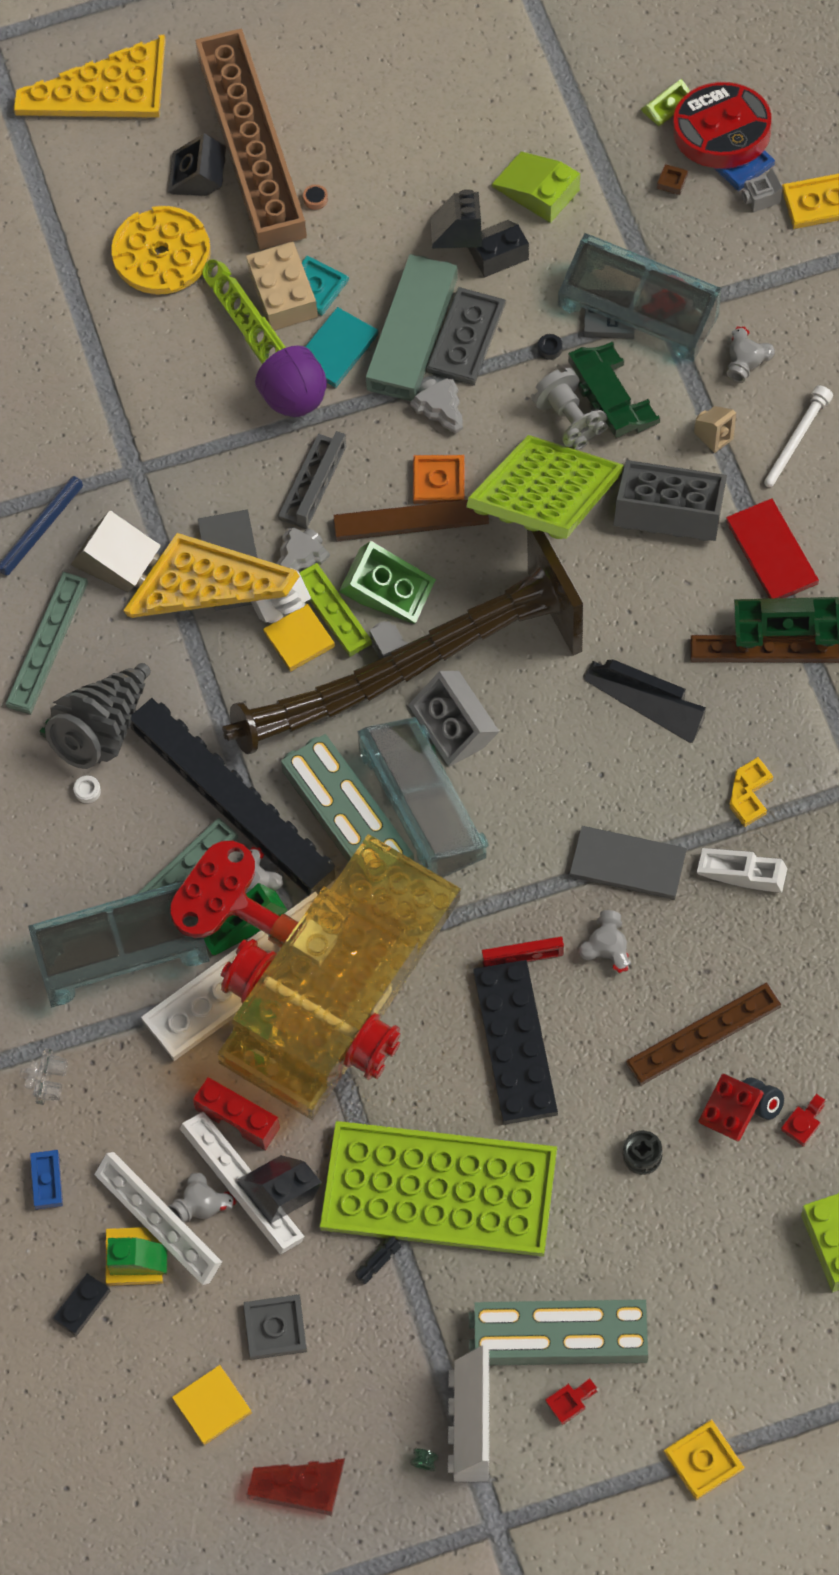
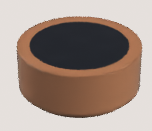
[303,185,328,210]

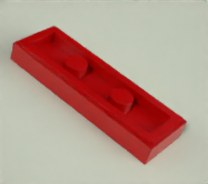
[482,936,564,967]

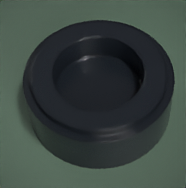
[537,334,563,360]

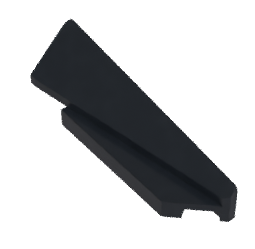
[585,659,706,743]

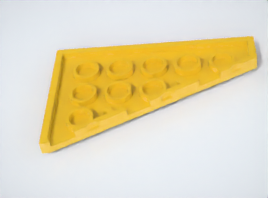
[14,35,166,117]
[123,533,300,618]

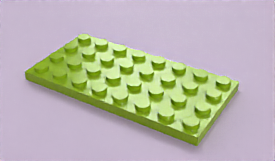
[466,435,624,539]
[320,1121,557,1257]

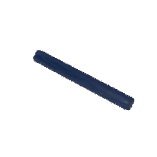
[0,476,83,576]

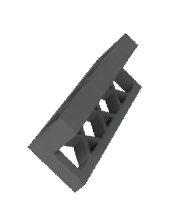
[278,431,347,529]

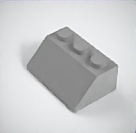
[408,671,500,766]

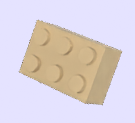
[246,241,318,330]

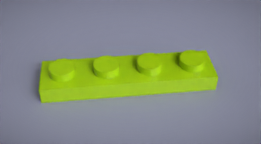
[299,563,372,657]

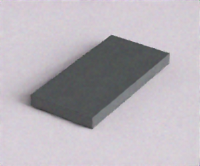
[427,287,506,385]
[198,509,257,611]
[570,826,687,900]

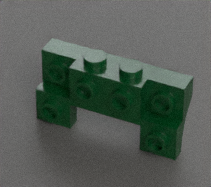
[568,341,660,438]
[734,597,839,648]

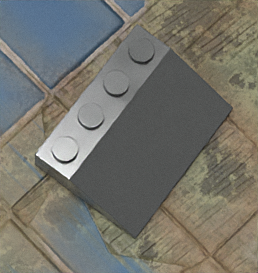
[614,460,727,541]

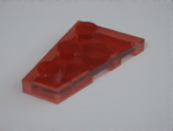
[247,1458,345,1516]

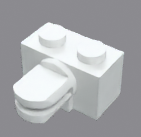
[251,568,311,623]

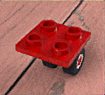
[698,1073,784,1142]

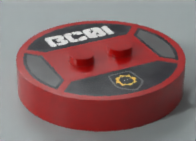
[674,82,772,169]

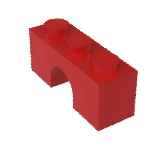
[193,1077,280,1151]

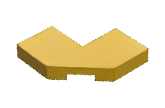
[729,757,773,827]

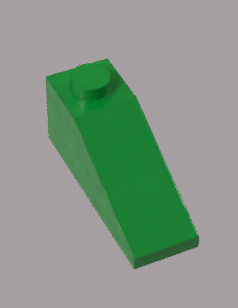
[202,883,288,956]

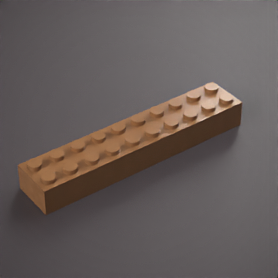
[195,28,307,250]

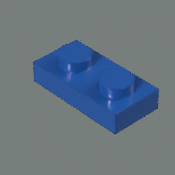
[30,1150,63,1210]

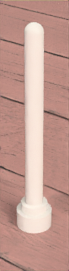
[764,385,833,487]

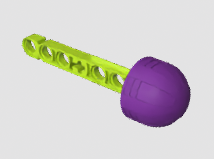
[202,259,327,417]

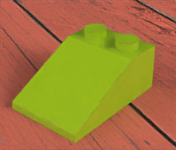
[492,151,580,223]

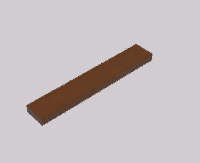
[333,500,489,541]
[690,635,839,663]
[626,982,781,1086]

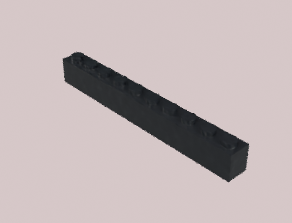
[130,698,336,896]

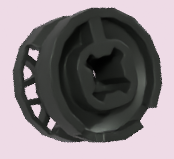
[623,1130,662,1175]

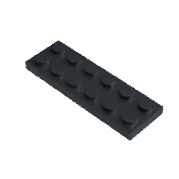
[473,960,558,1125]

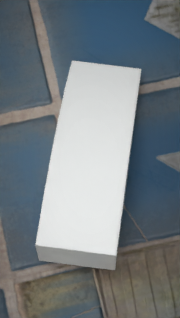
[697,848,787,893]

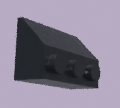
[430,189,482,249]

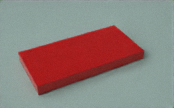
[726,498,819,599]

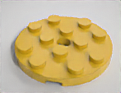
[112,206,211,294]

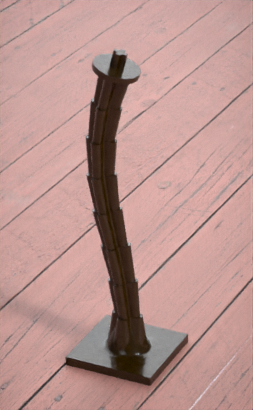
[222,530,583,754]

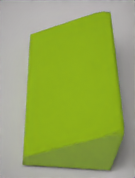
[641,79,690,126]

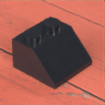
[168,133,226,196]
[467,220,529,278]
[237,1155,322,1224]

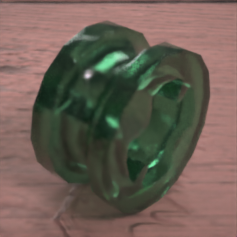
[410,1448,439,1471]

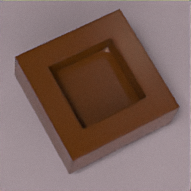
[657,164,688,195]

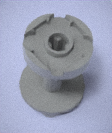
[531,368,608,450]

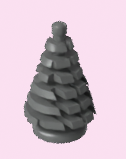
[45,663,151,769]

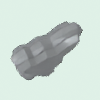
[410,378,463,433]
[276,527,330,571]

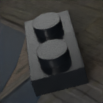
[53,1273,111,1337]

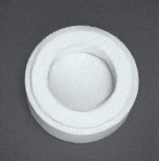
[73,776,101,803]

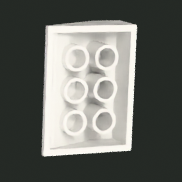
[448,1345,489,1482]

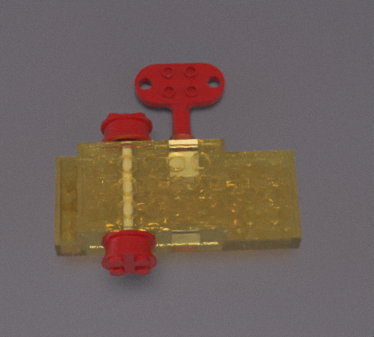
[171,834,461,1120]

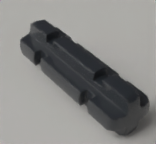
[355,1237,401,1284]

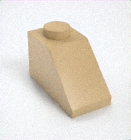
[694,406,736,453]

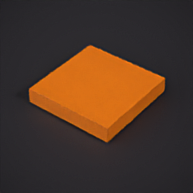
[413,455,465,504]

